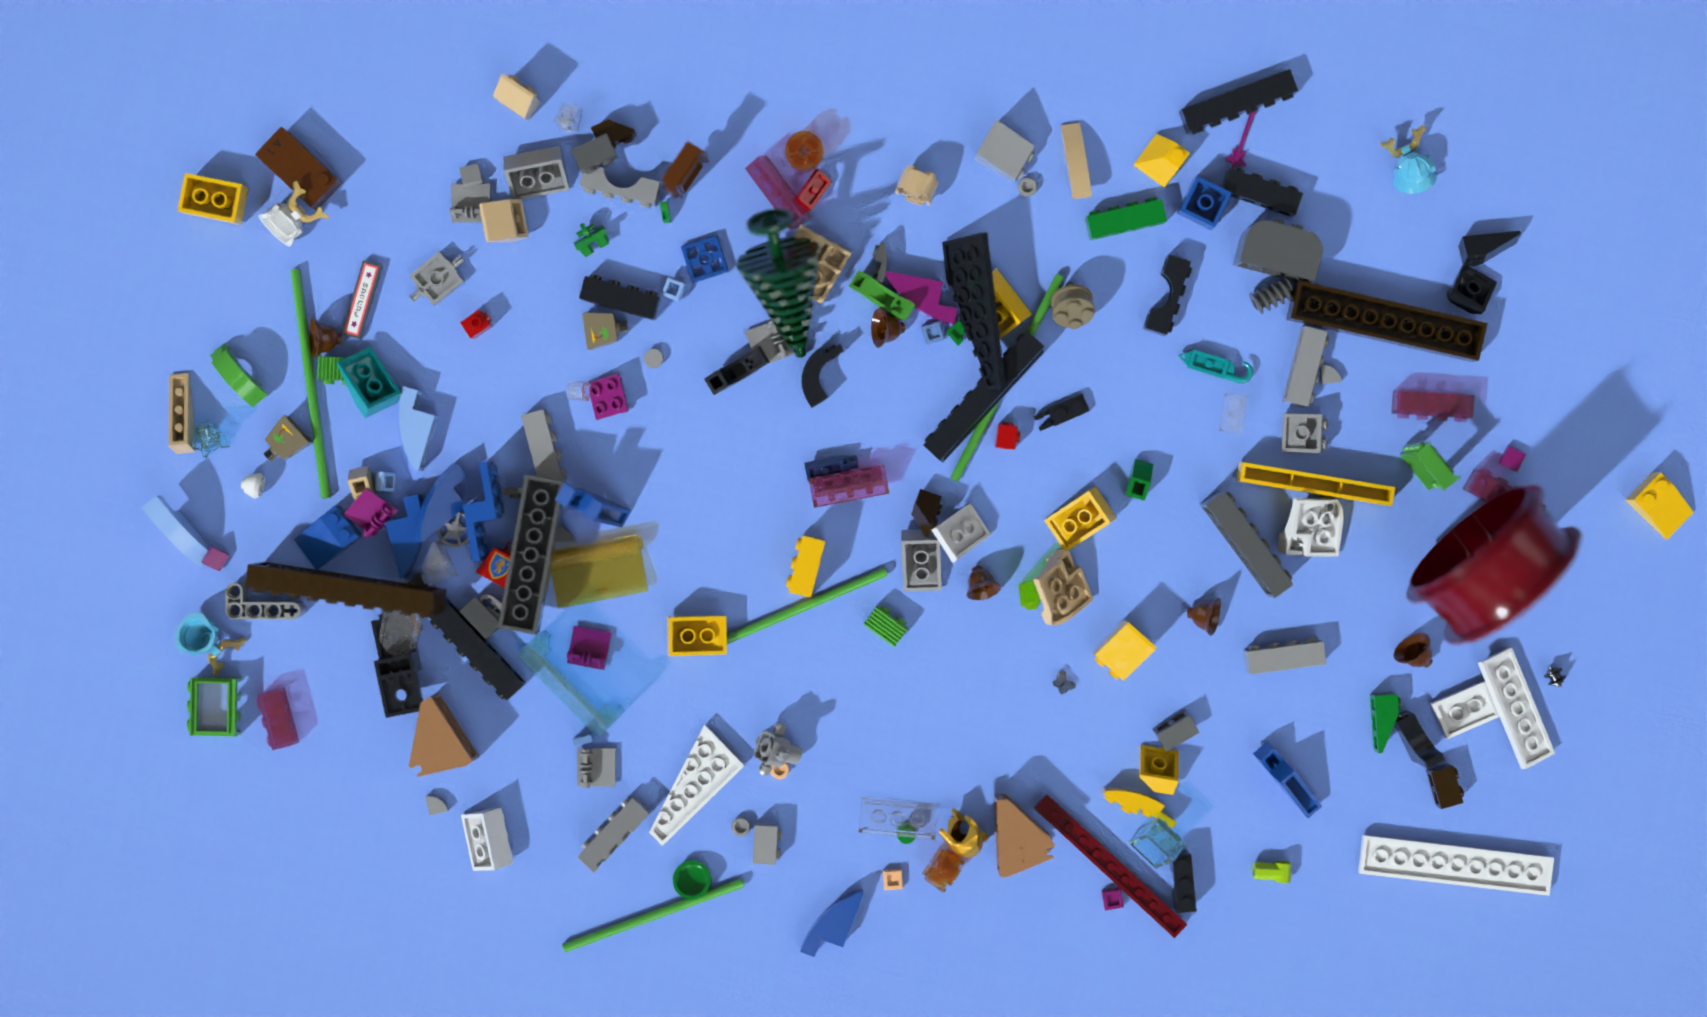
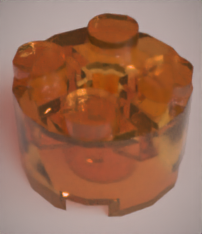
[785,131,824,173]
[922,848,965,893]

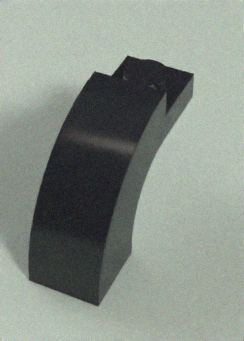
[704,346,770,395]

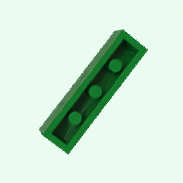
[1085,197,1167,241]

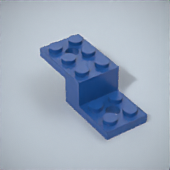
[463,461,505,562]

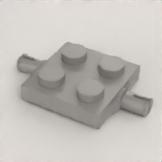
[409,252,465,306]

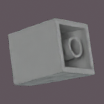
[974,120,1035,182]

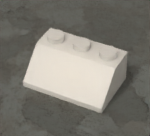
[461,808,513,871]

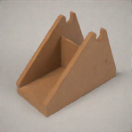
[409,693,480,777]
[994,794,1055,877]

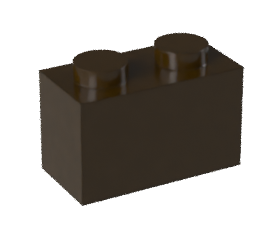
[1426,764,1464,809]

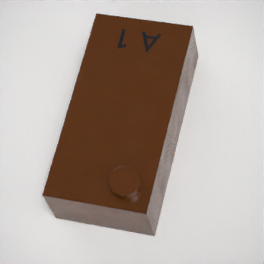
[255,126,343,210]

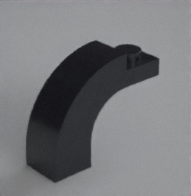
[802,344,844,408]

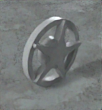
[437,512,469,547]

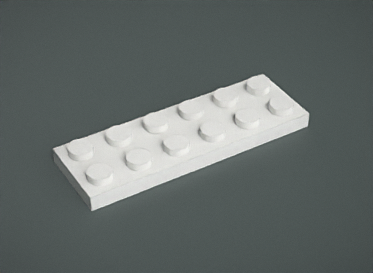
[1478,648,1555,769]

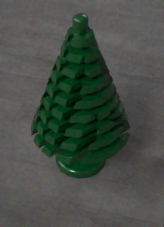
[736,208,820,358]

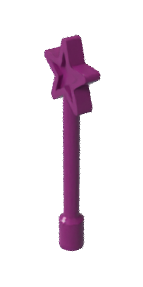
[1225,107,1258,169]

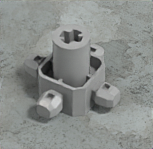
[754,722,802,776]

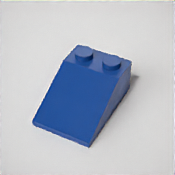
[294,506,364,570]

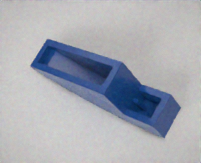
[414,464,467,542]
[555,483,631,528]
[385,494,423,578]
[1253,741,1322,818]
[800,889,863,957]

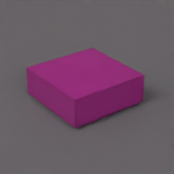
[1499,446,1526,472]
[201,545,229,572]
[1101,888,1124,911]

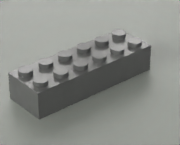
[1199,491,1294,598]

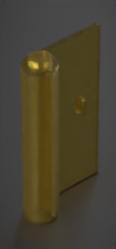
[551,534,648,609]

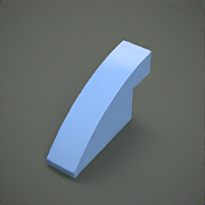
[399,386,438,471]
[141,496,209,568]

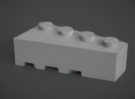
[577,795,651,873]

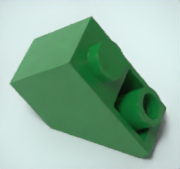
[1124,459,1153,501]

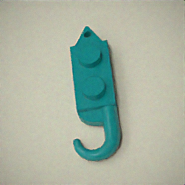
[1178,349,1253,384]

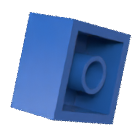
[1177,176,1232,230]

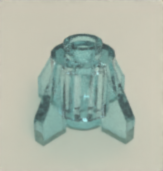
[191,422,231,458]

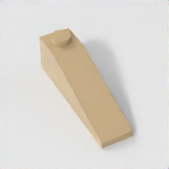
[168,373,196,454]

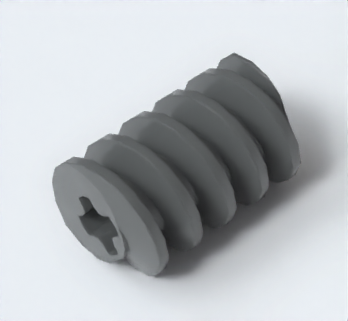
[1249,277,1293,314]

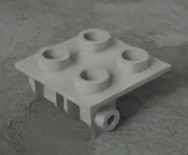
[449,184,490,223]
[745,321,794,364]
[577,748,616,788]

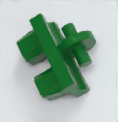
[573,223,609,257]

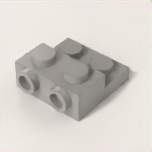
[1282,413,1328,453]

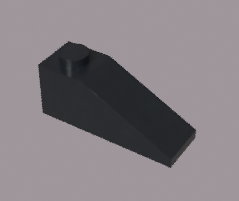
[1458,231,1521,267]

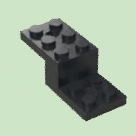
[371,615,423,718]

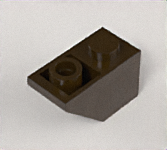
[591,119,637,149]
[911,489,943,536]

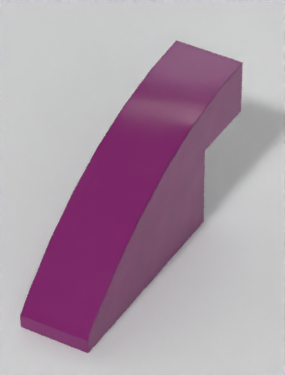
[885,271,957,325]

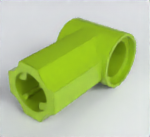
[1252,861,1292,883]

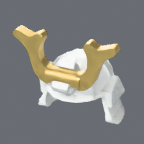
[259,181,329,247]

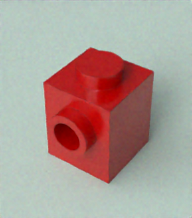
[460,310,493,340]
[995,421,1020,450]

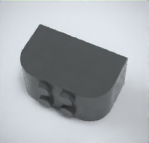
[1233,219,1323,283]

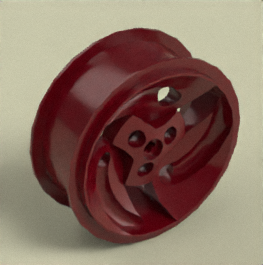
[1406,485,1583,645]

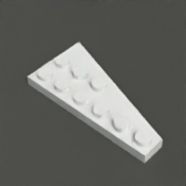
[649,725,745,846]

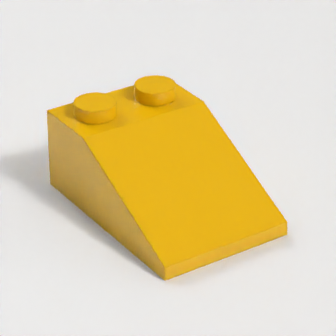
[1625,472,1694,540]
[1044,486,1117,550]
[667,615,727,656]

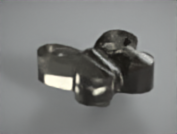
[1053,670,1076,695]

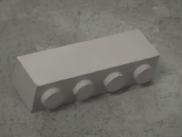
[1282,326,1329,407]
[521,409,567,481]
[1244,637,1327,675]

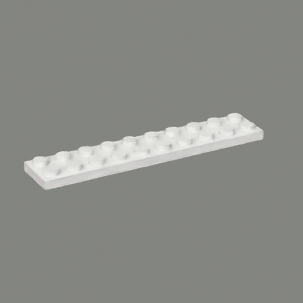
[1358,834,1554,896]

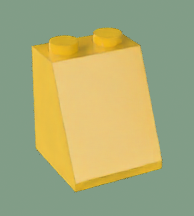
[1093,620,1157,681]

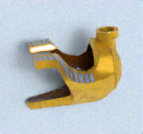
[939,808,989,858]

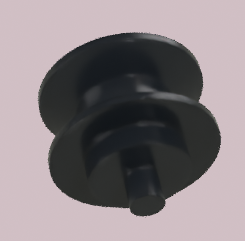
[1544,666,1566,688]

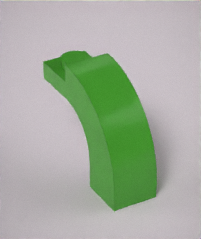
[849,270,915,321]
[210,343,267,407]

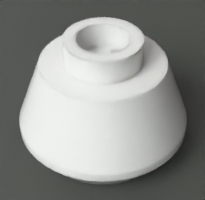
[241,473,265,499]

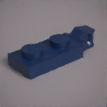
[804,456,859,482]

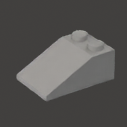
[901,529,942,591]

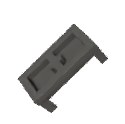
[460,597,499,640]
[1152,710,1200,752]

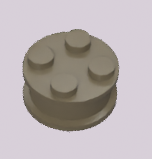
[1051,281,1095,329]

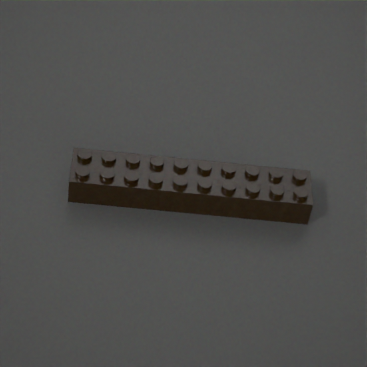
[1286,280,1488,362]
[245,562,447,618]

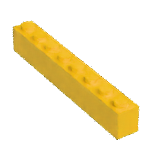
[1236,462,1395,506]

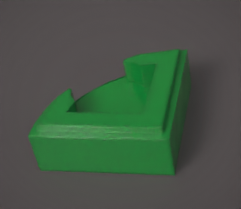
[660,201,671,224]
[946,320,965,346]

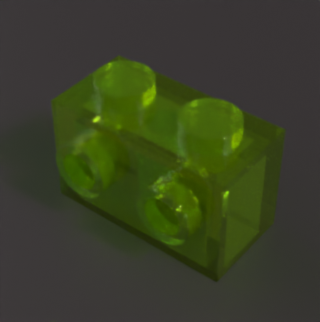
[1019,581,1042,610]

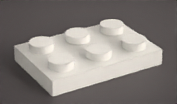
[932,503,991,562]
[1430,681,1500,739]

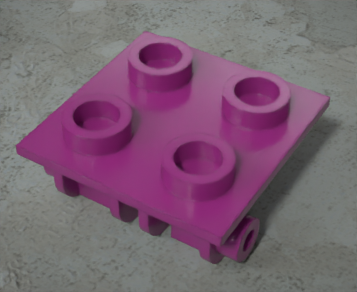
[587,374,629,420]
[343,488,398,537]
[567,625,612,670]

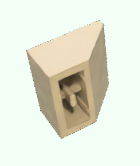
[493,73,541,121]
[479,199,529,242]

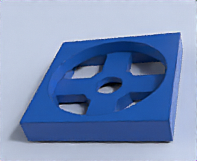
[681,235,729,283]

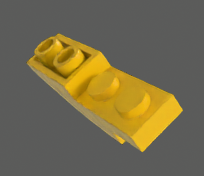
[1102,788,1177,829]

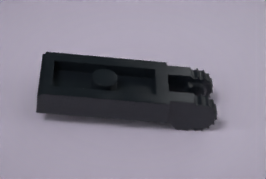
[1034,394,1090,431]

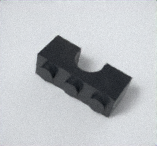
[1169,850,1197,913]

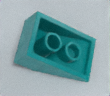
[337,346,401,418]

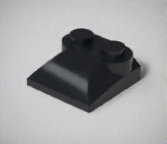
[1447,265,1497,314]

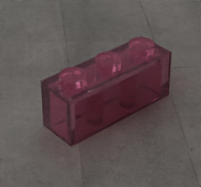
[256,687,299,751]

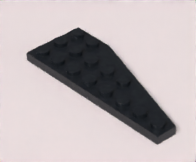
[942,232,1006,390]

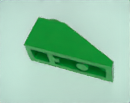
[1370,692,1401,753]

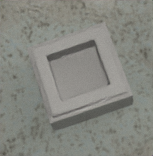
[459,163,483,188]

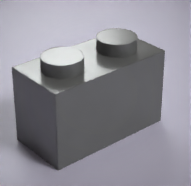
[571,134,618,174]

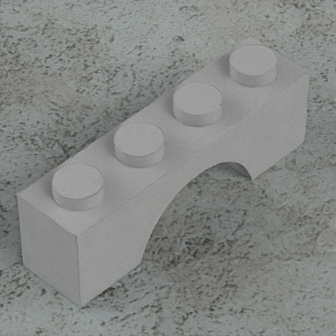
[579,167,661,208]

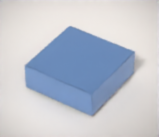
[921,321,945,345]
[572,732,595,747]

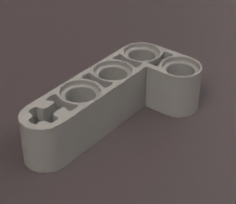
[225,582,306,619]

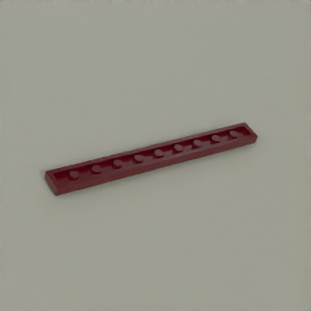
[1034,794,1188,939]

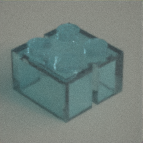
[1128,818,1186,869]

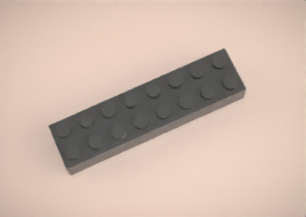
[498,474,567,635]

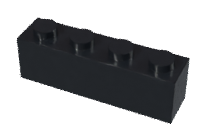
[1221,167,1303,217]
[579,274,661,321]

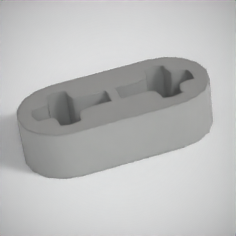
[479,594,502,621]

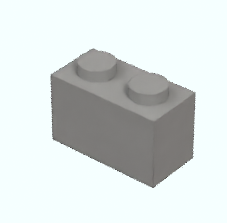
[752,822,782,865]

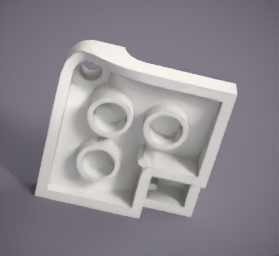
[1277,497,1343,557]

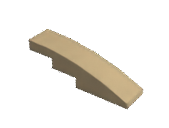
[1061,123,1092,200]

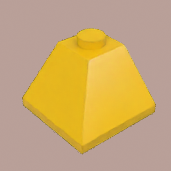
[1133,134,1190,187]
[1140,745,1179,795]

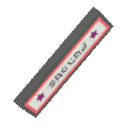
[341,260,383,339]

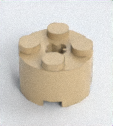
[895,165,939,206]

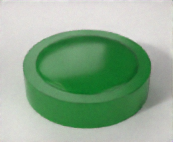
[673,861,712,900]

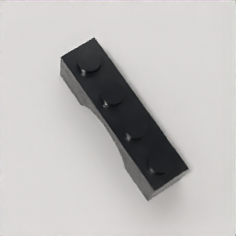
[1143,255,1192,336]

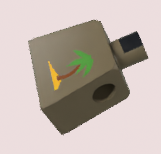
[582,313,629,351]
[263,415,313,462]

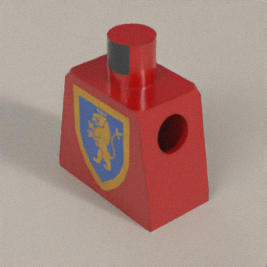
[476,541,513,588]

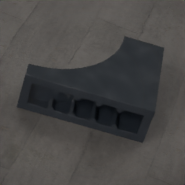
[1394,711,1445,769]

